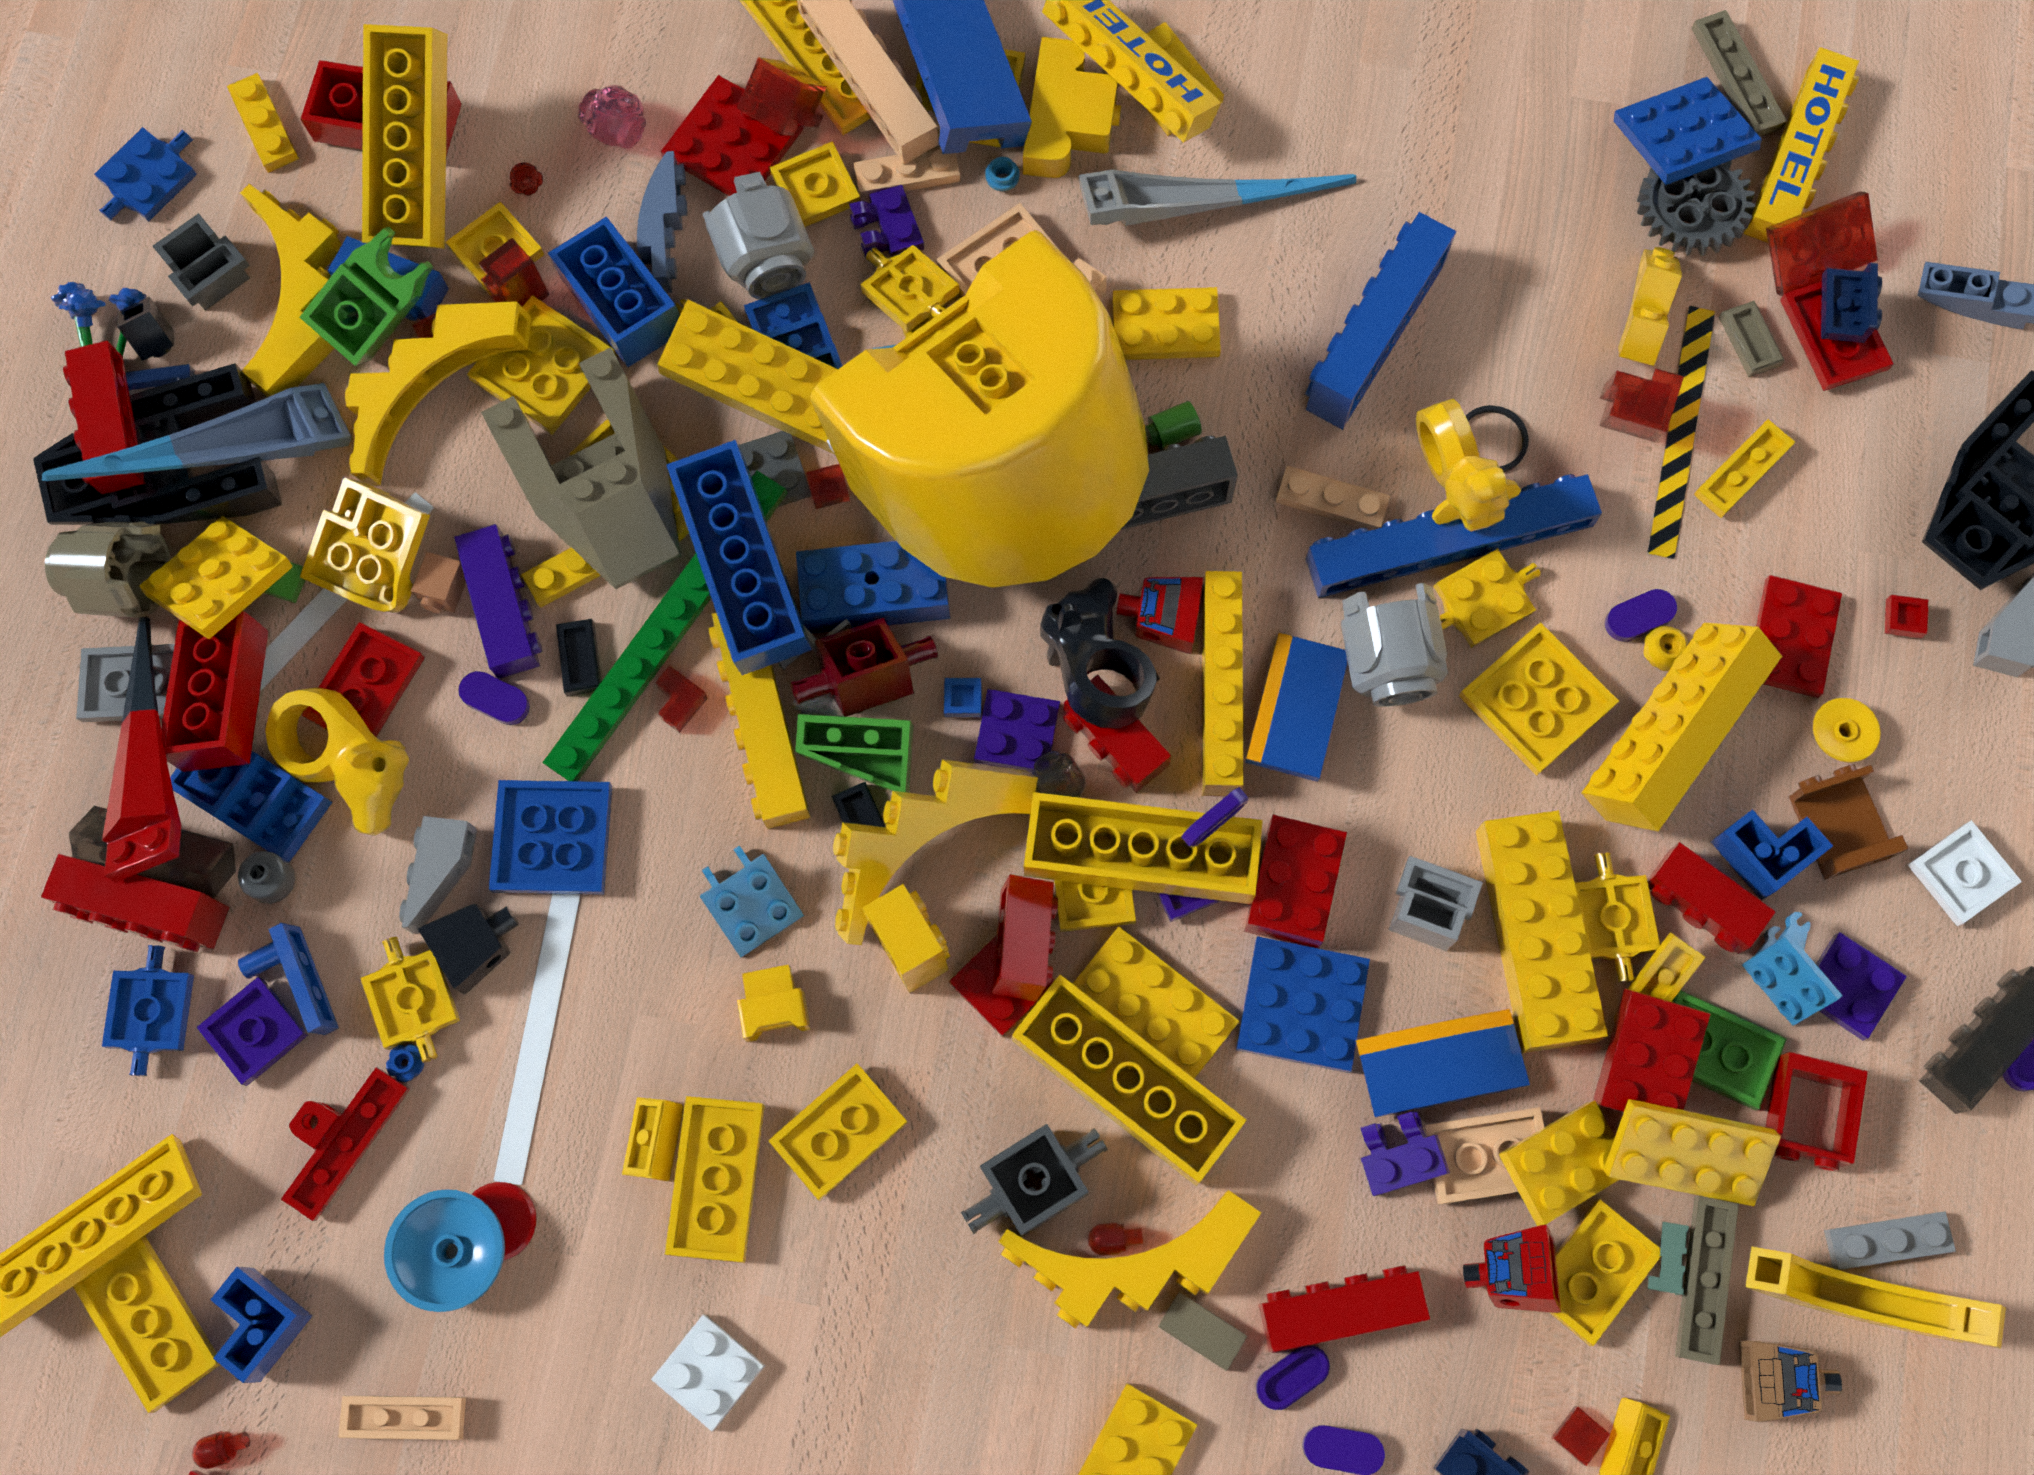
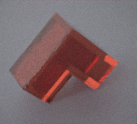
[655,665,708,733]

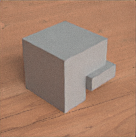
[1389,856,1483,951]

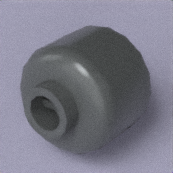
[238,851,296,904]

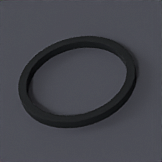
[1466,405,1529,472]

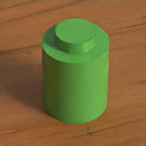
[1145,401,1202,450]

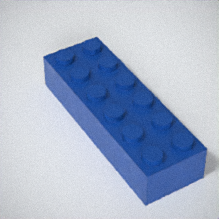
[1305,212,1457,430]
[666,440,812,675]

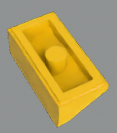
[622,1097,683,1181]
[1599,1398,1670,1475]

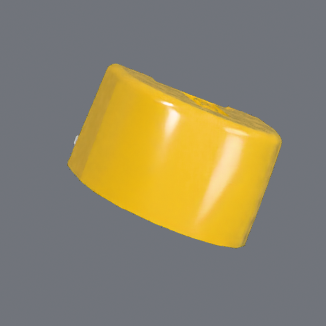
[810,230,1149,588]

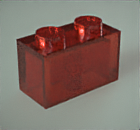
[479,238,550,307]

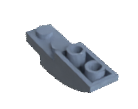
[637,151,688,293]
[1917,262,2034,330]

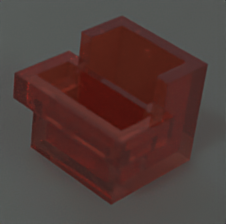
[736,57,827,136]
[1599,368,1684,442]

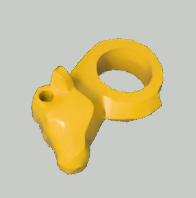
[1416,398,1521,532]
[265,688,409,836]

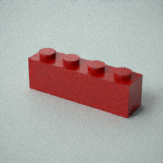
[63,340,145,494]
[1258,1265,1430,1353]

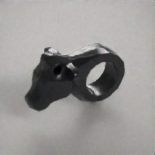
[1040,578,1160,729]

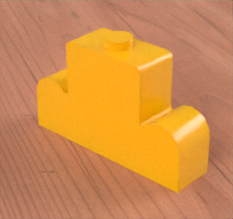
[1023,37,1122,178]

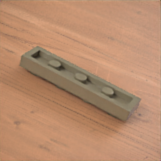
[1691,10,1787,137]
[1675,1196,1739,1365]

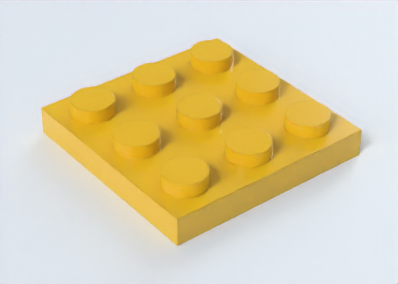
[467,295,617,435]
[139,516,293,639]
[1459,622,1619,776]

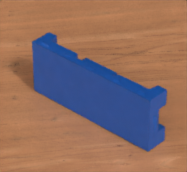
[893,0,1032,154]

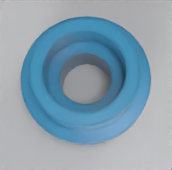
[985,157,1020,191]

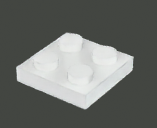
[1908,820,2022,926]
[651,1314,766,1431]

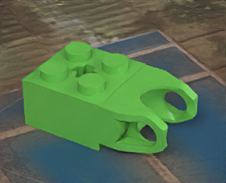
[299,227,434,366]

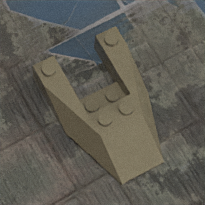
[481,347,681,589]

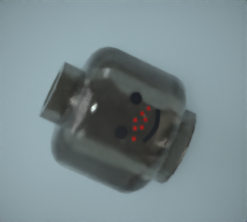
[1031,751,1086,798]

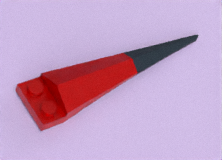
[102,616,182,883]

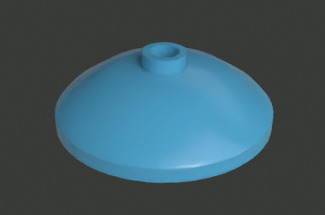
[384,1189,505,1312]

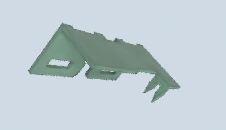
[1648,1222,1689,1295]

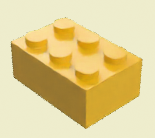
[862,884,951,993]

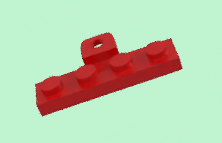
[281,1067,410,1221]

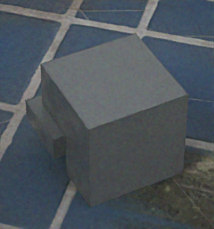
[153,213,250,311]

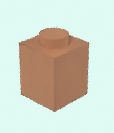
[411,552,466,613]

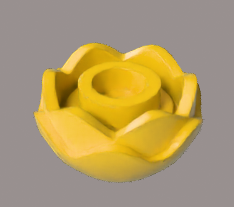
[1643,626,1689,671]

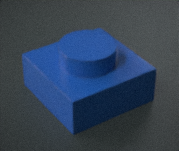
[944,678,982,717]

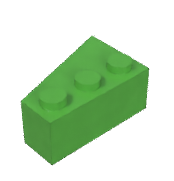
[795,714,914,793]

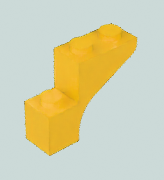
[1618,247,1682,366]

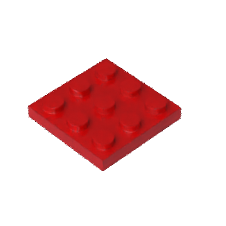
[661,75,804,196]

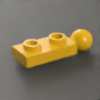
[1614,932,1706,1023]

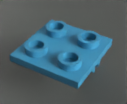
[700,845,804,958]
[1742,912,1842,1026]

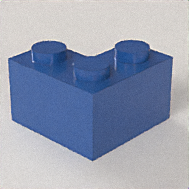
[1710,809,1833,901]
[210,1266,313,1383]

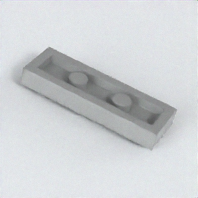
[1824,1211,1956,1270]

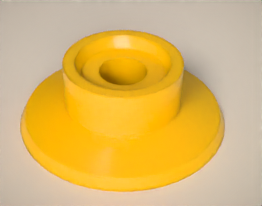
[1813,698,1881,762]

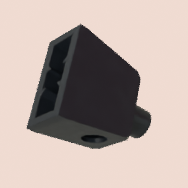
[418,904,519,994]

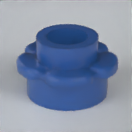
[386,1044,424,1082]

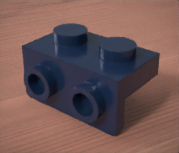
[1821,262,1882,343]

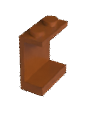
[1789,764,1908,880]

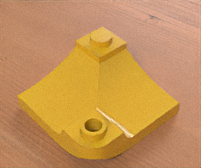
[300,478,430,613]

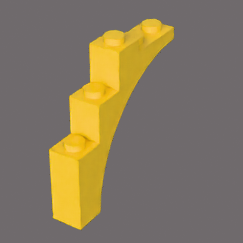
[240,183,342,397]
[345,302,531,486]
[833,759,1038,945]
[998,1190,1261,1329]

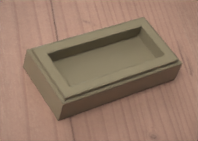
[1719,301,1785,377]
[1158,1292,1247,1371]

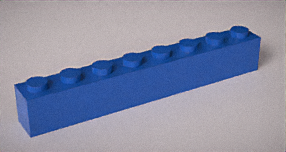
[1306,474,1602,598]

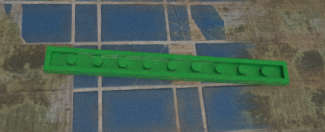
[542,470,788,781]

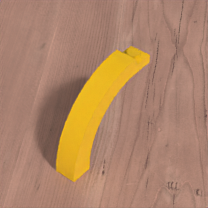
[1745,1246,2006,1349]

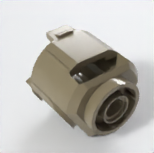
[45,522,170,618]

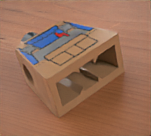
[1739,1341,1842,1422]

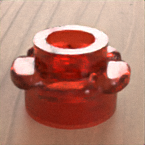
[510,162,543,196]

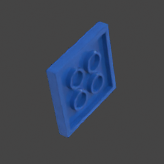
[1614,77,1762,185]
[489,780,612,895]
[1236,936,1370,1073]

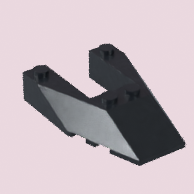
[33,363,282,525]
[1922,370,2034,591]

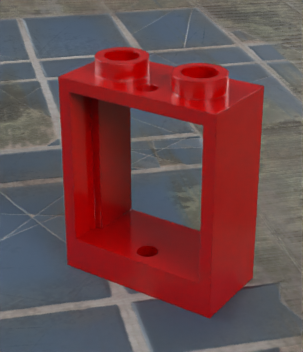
[1766,1052,1868,1172]

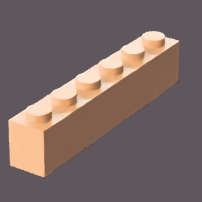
[797,0,940,164]

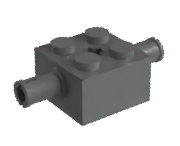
[961,1124,1108,1237]

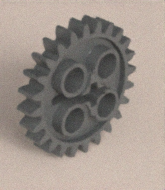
[1637,161,1755,256]

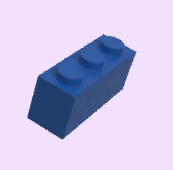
[327,236,449,323]

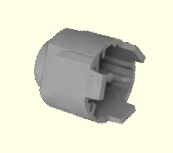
[702,172,814,300]
[1341,583,1448,707]

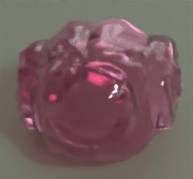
[578,85,647,149]

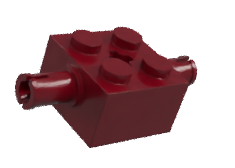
[790,618,938,717]

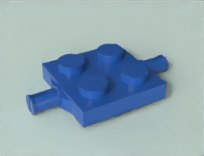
[94,127,197,222]
[102,945,194,1077]

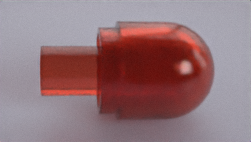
[1088,1222,1143,1256]
[192,1431,250,1469]

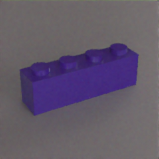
[454,524,543,679]

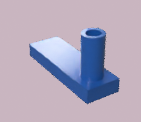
[238,923,339,1035]

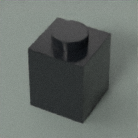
[117,297,174,361]

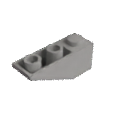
[1973,573,2034,677]
[399,816,477,934]

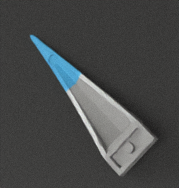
[1079,169,1357,226]

